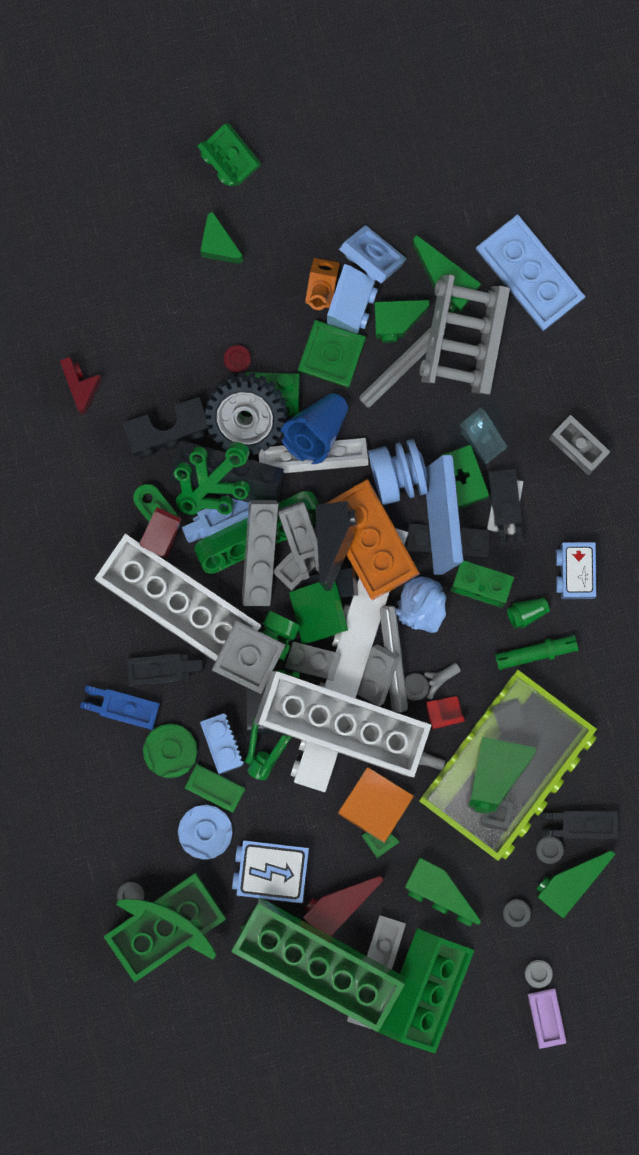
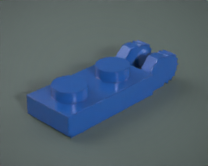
[80,686,160,730]

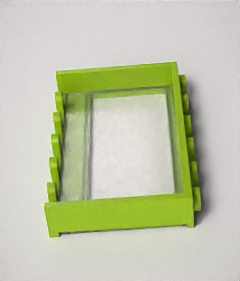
[419,670,597,861]

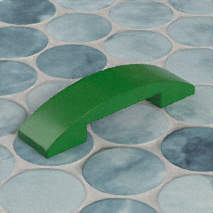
[116,899,217,960]

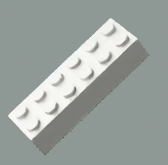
[95,534,262,661]
[254,671,431,777]

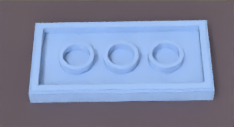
[476,214,585,331]
[426,455,463,575]

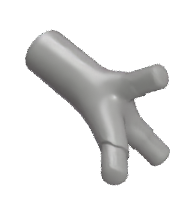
[424,663,461,699]
[418,752,445,770]

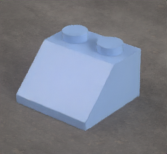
[327,264,378,334]

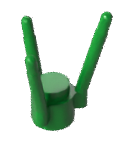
[245,717,292,780]

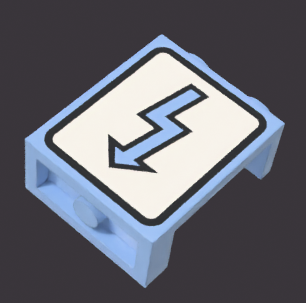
[232,840,309,903]

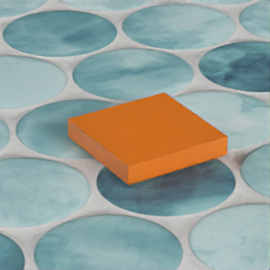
[338,767,414,843]

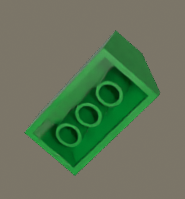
[378,928,474,1053]

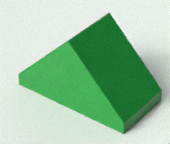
[200,212,243,264]

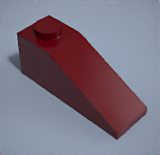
[303,876,383,936]

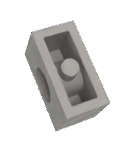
[549,415,610,475]

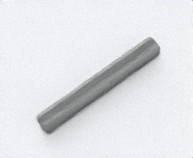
[359,327,431,407]
[380,606,408,712]

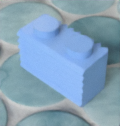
[200,714,244,774]

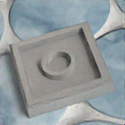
[211,621,285,694]

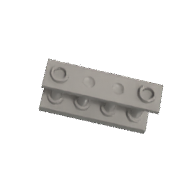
[420,275,510,395]

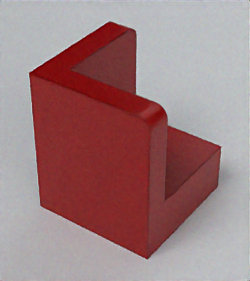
[425,696,465,730]

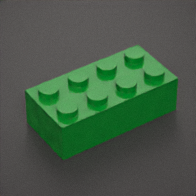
[104,873,227,983]

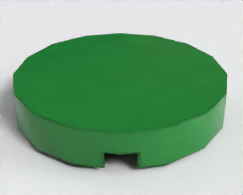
[143,724,198,778]

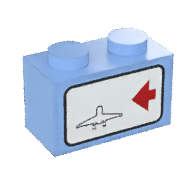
[556,542,596,599]

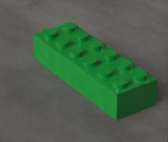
[231,897,405,1032]

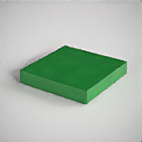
[298,320,366,389]
[289,582,348,644]

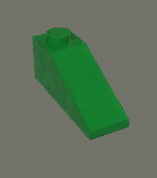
[412,235,481,314]
[536,851,615,918]

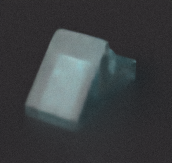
[460,408,507,464]

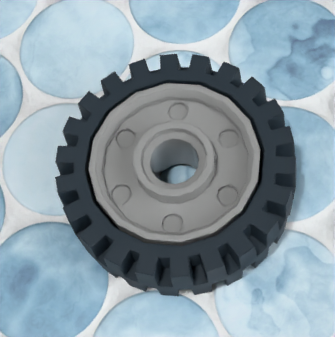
[205,372,287,455]

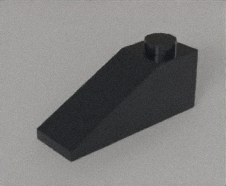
[315,501,358,591]

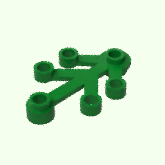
[174,442,250,515]

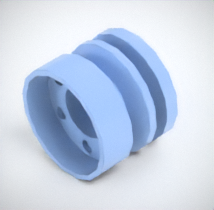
[368,439,427,505]

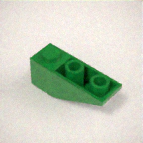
[404,858,481,927]

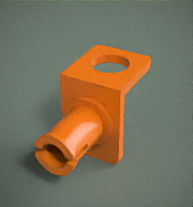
[305,258,340,310]

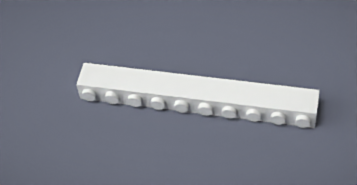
[291,528,408,792]

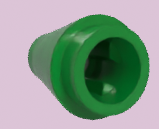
[507,597,550,629]

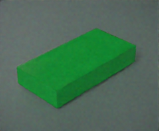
[185,764,245,813]

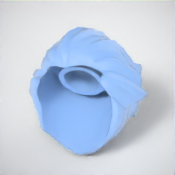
[396,576,446,633]

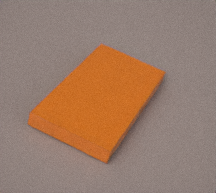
[325,479,420,601]

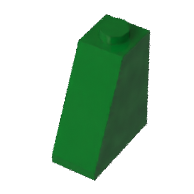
[468,737,536,814]

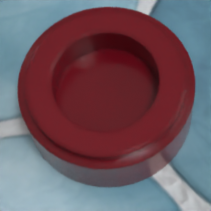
[224,345,251,373]

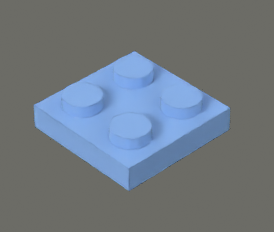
[339,225,407,283]

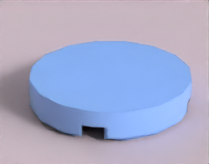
[178,805,233,859]

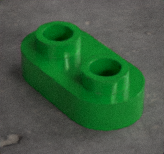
[133,484,177,522]

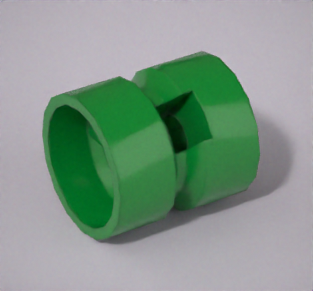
[260,611,301,660]

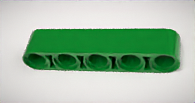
[194,491,319,573]

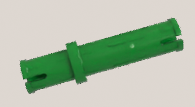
[495,634,578,670]

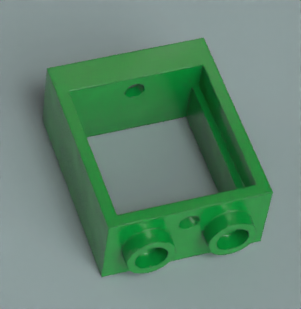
[450,560,514,608]

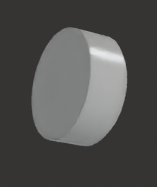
[524,960,553,988]

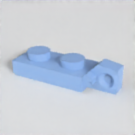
[182,498,249,543]

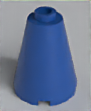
[281,393,348,465]

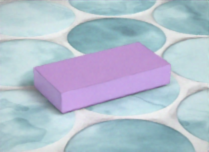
[528,988,566,1049]

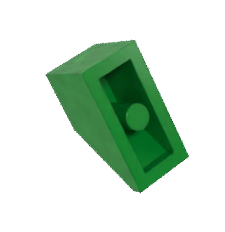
[374,300,429,343]

